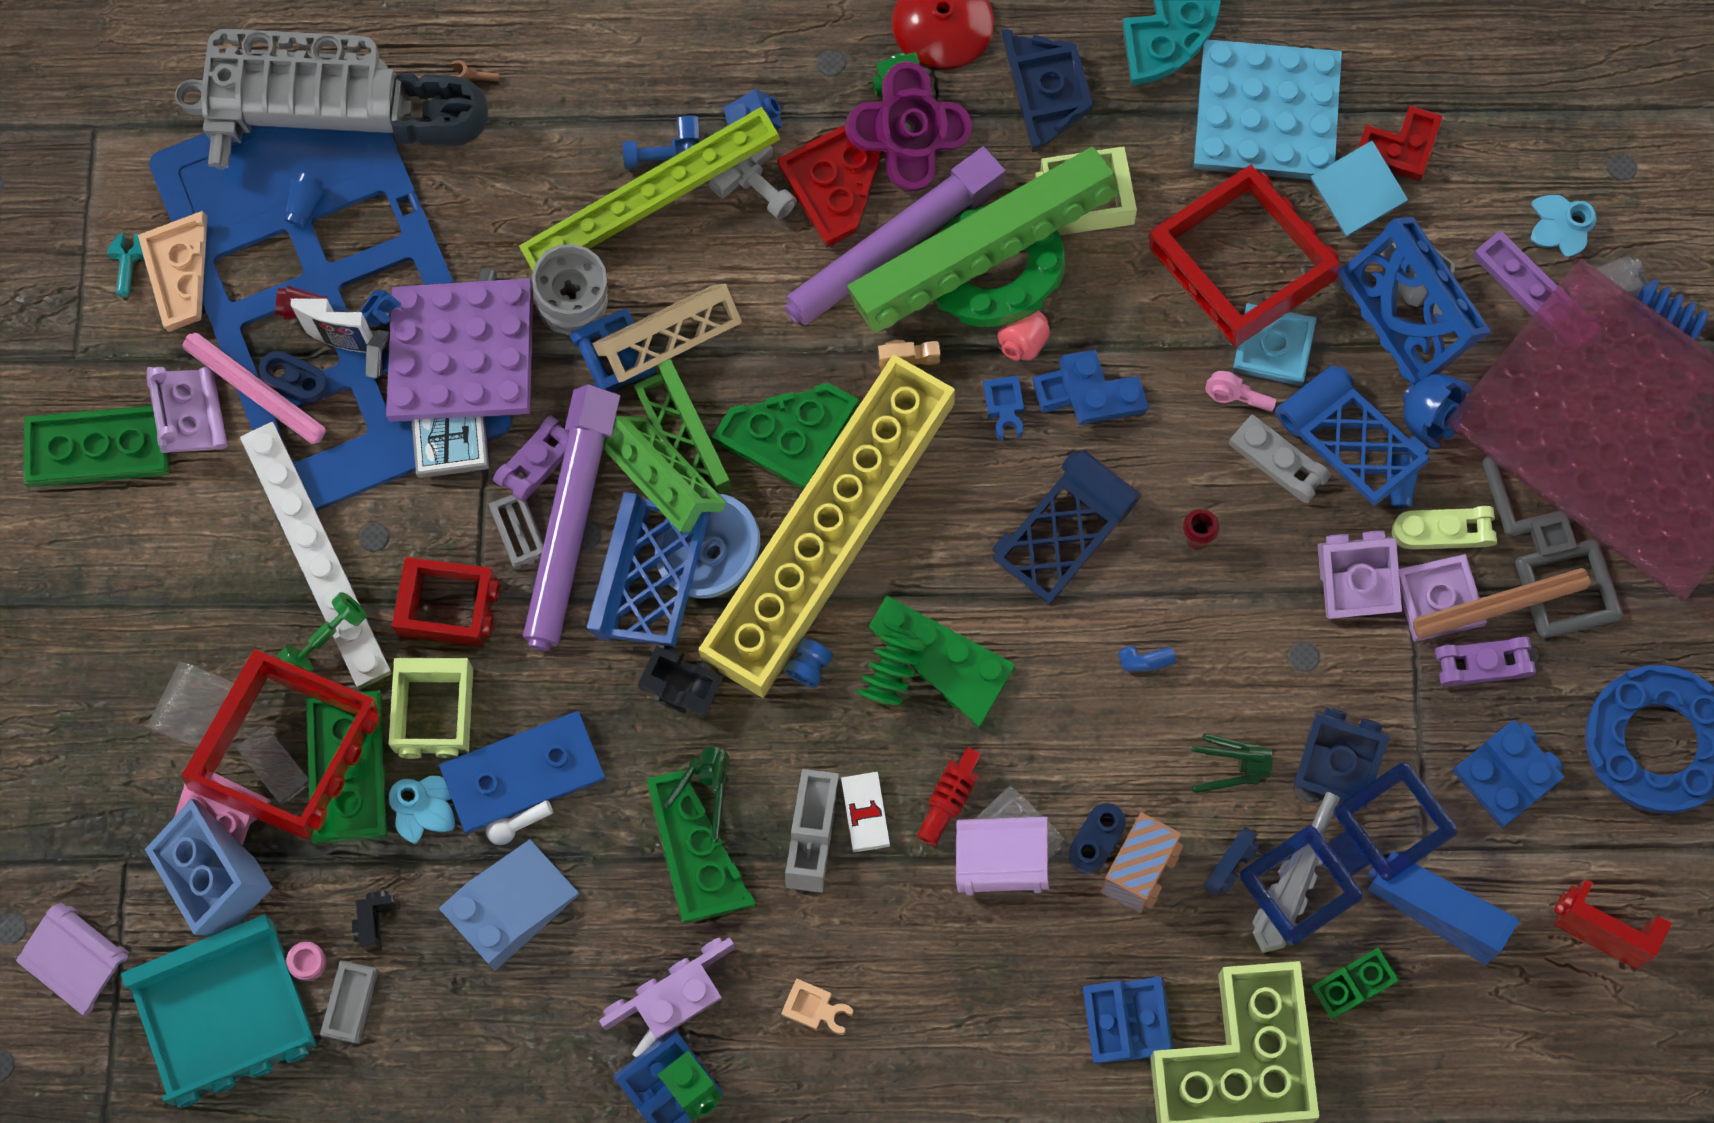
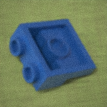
[1452,720,1564,829]

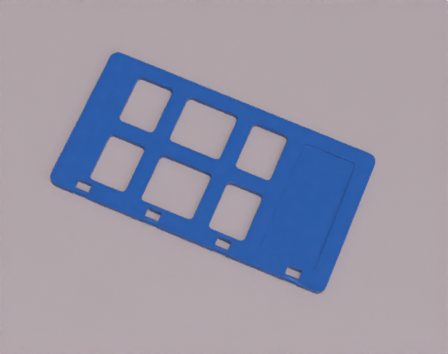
[149,126,512,512]

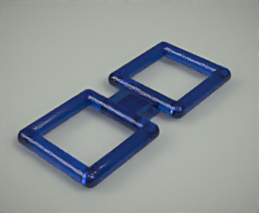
[1240,762,1458,945]

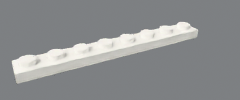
[240,422,392,690]

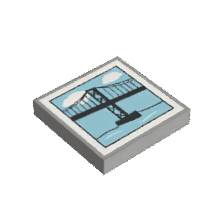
[412,416,489,478]

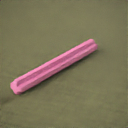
[182,333,326,444]

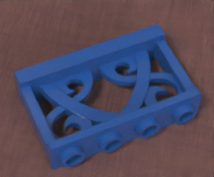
[1338,217,1491,385]

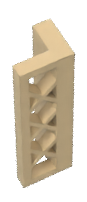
[593,284,742,382]

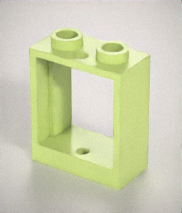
[1035,147,1137,235]
[389,658,473,759]

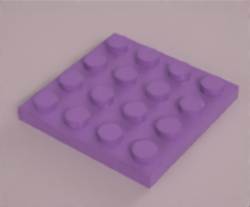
[386,278,533,422]

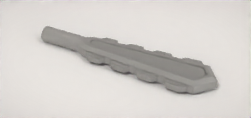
[1252,792,1340,953]

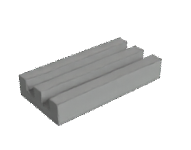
[489,494,543,570]

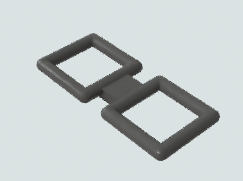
[1482,440,1623,639]

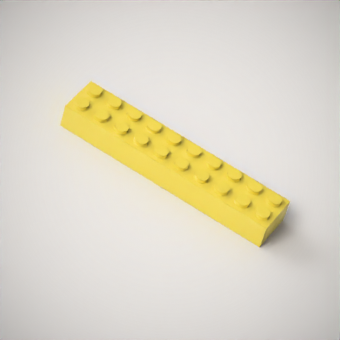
[698,354,955,698]

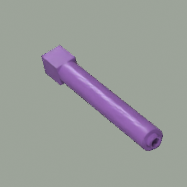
[784,146,1006,325]
[523,384,620,651]

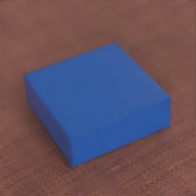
[1032,370,1073,414]

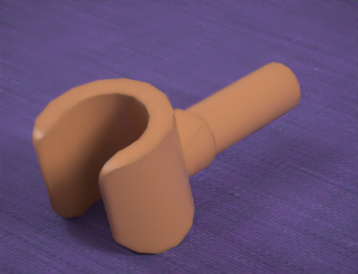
[449,60,499,82]

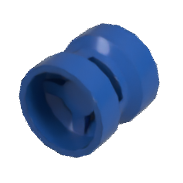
[784,638,833,688]

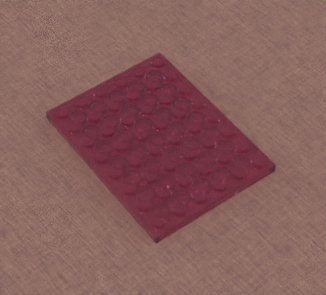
[1446,259,1714,602]

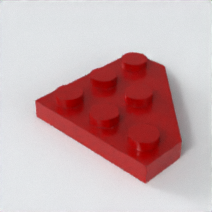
[777,125,883,248]

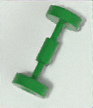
[278,592,367,672]

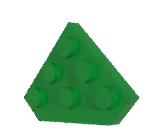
[712,383,859,491]

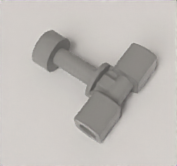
[709,145,797,220]

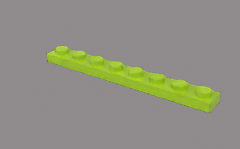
[519,107,780,271]

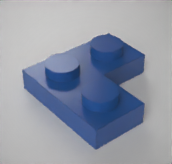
[1059,350,1149,426]

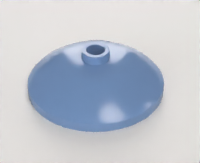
[655,494,760,598]

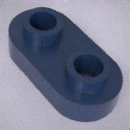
[259,351,328,403]
[1068,803,1126,875]
[1203,827,1260,896]

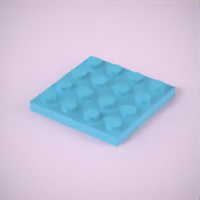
[1193,40,1342,180]

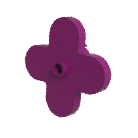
[845,61,972,192]

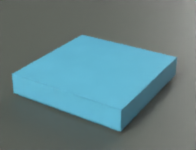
[1310,141,1408,238]
[1232,303,1317,386]

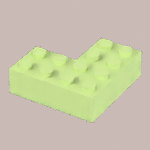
[1150,961,1319,1123]

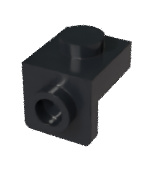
[352,891,400,952]

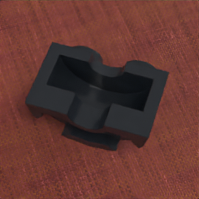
[638,645,723,717]

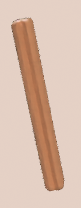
[1413,568,1590,639]

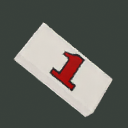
[841,772,890,853]

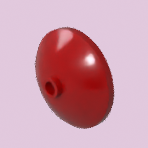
[892,0,994,70]

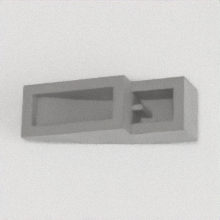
[785,769,839,893]

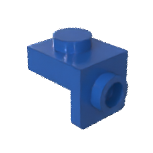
[723,89,783,130]

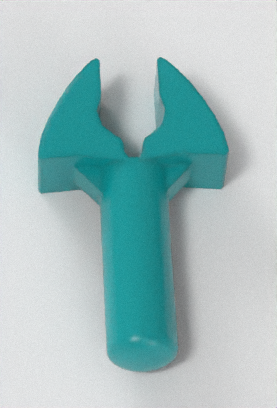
[107,232,145,297]

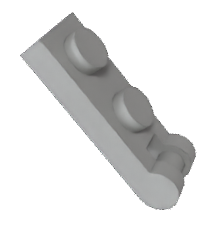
[1228,414,1331,503]

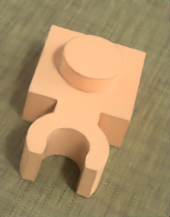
[878,340,940,372]
[781,978,854,1035]

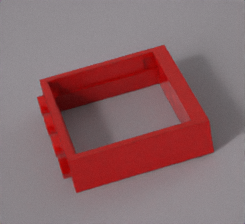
[1149,164,1340,348]
[181,649,380,840]

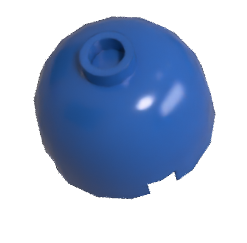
[1403,374,1472,448]

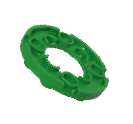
[933,205,1066,327]

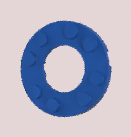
[1585,665,1714,814]

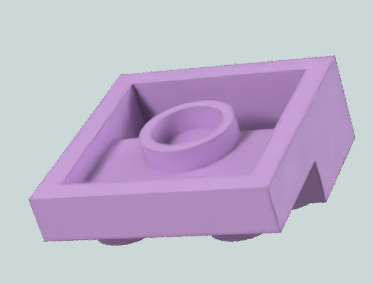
[1318,531,1402,619]

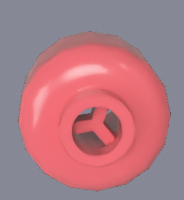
[997,311,1050,361]

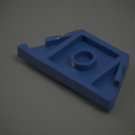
[1002,29,1092,153]

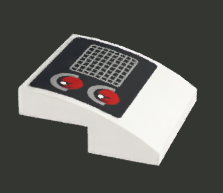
[291,299,373,352]

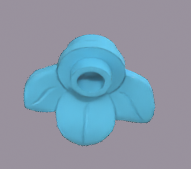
[1530,195,1597,258]
[389,776,455,844]

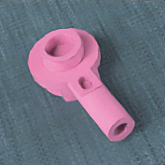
[1205,371,1276,412]

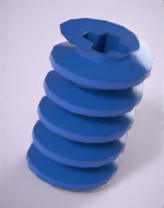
[1625,279,1709,352]

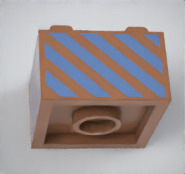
[1101,812,1183,914]

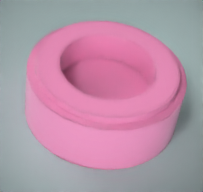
[286,942,327,981]

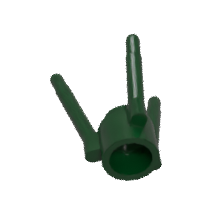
[1191,734,1272,793]
[664,747,730,843]

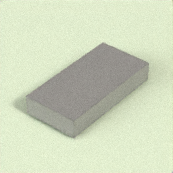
[320,960,379,1044]

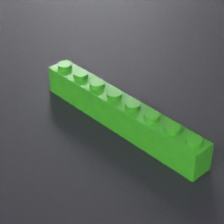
[847,146,1119,334]

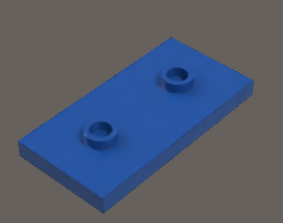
[439,711,605,835]

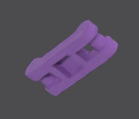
[493,415,569,501]
[1435,637,1536,686]

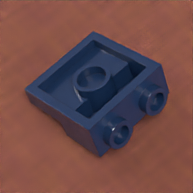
[1293,707,1389,808]

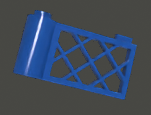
[1275,365,1429,506]

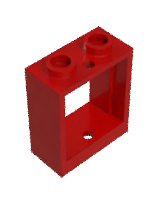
[392,557,500,648]

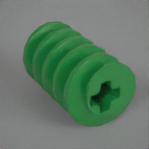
[856,623,926,706]

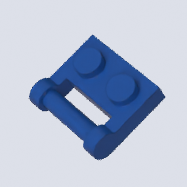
[570,308,656,393]

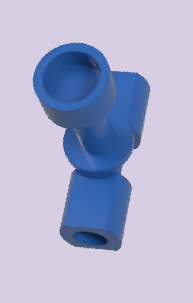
[623,116,702,189]

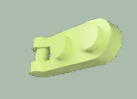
[1392,506,1497,550]

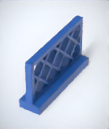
[587,492,710,647]

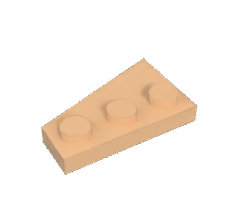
[138,211,208,332]

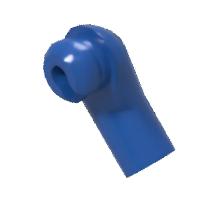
[1118,646,1176,672]

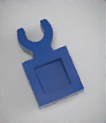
[359,290,401,327]
[983,376,1024,441]

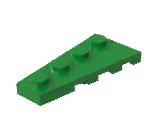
[869,596,1015,730]
[646,770,756,925]

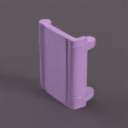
[146,367,228,453]
[956,817,1049,895]
[16,903,129,1017]

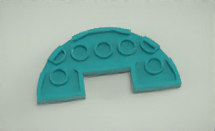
[1122,0,1221,86]

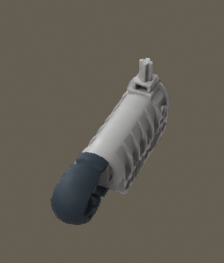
[175,29,488,170]

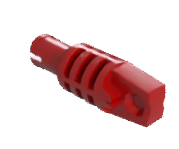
[916,747,981,847]

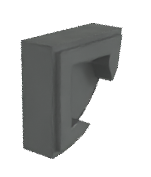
[365,330,390,378]

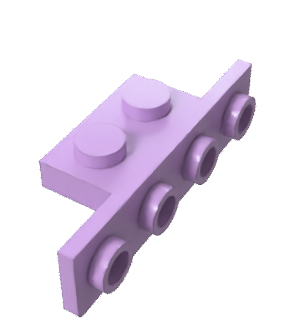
[599,937,735,1040]

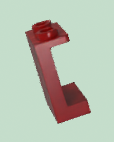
[1553,879,1672,970]

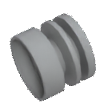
[532,244,608,335]

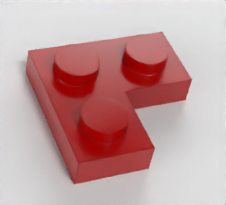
[1358,106,1443,181]

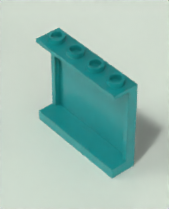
[120,914,317,1108]

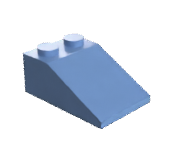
[145,799,273,936]
[439,839,580,971]

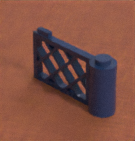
[992,450,1142,605]

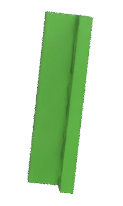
[634,359,732,495]
[603,416,727,532]

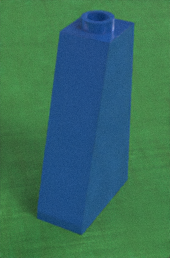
[1367,851,1520,965]

